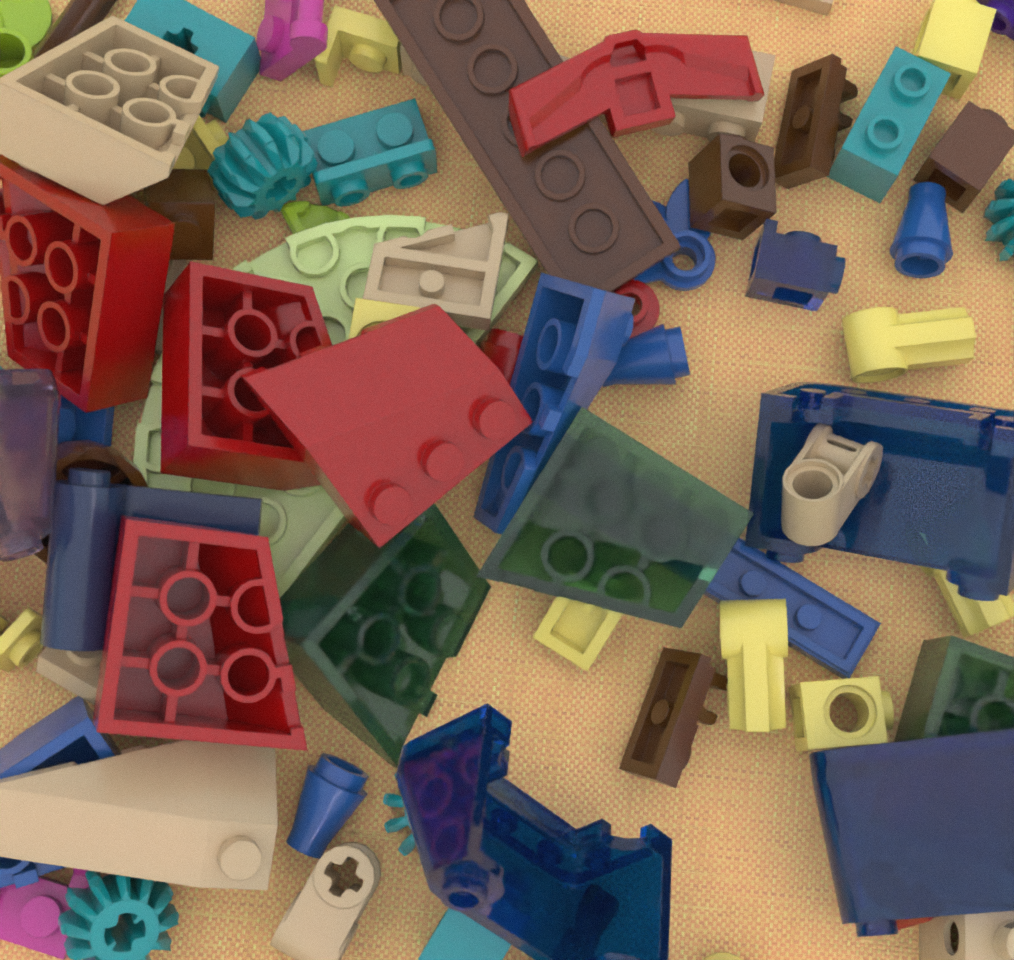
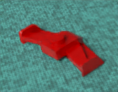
[508,29,765,157]

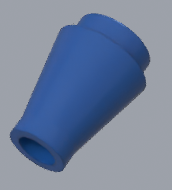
[890,182,953,278]
[602,323,690,387]
[286,753,369,859]

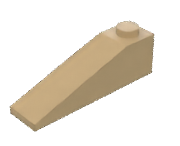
[0,740,278,890]

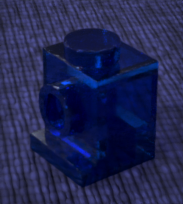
[745,219,845,312]

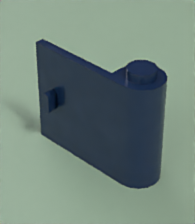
[40,468,263,651]

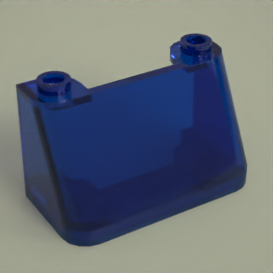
[745,382,1014,601]
[396,703,672,960]
[809,729,1014,937]

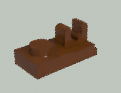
[774,54,858,189]
[619,647,728,788]

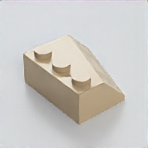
[0,15,219,205]

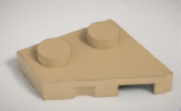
[363,212,509,331]

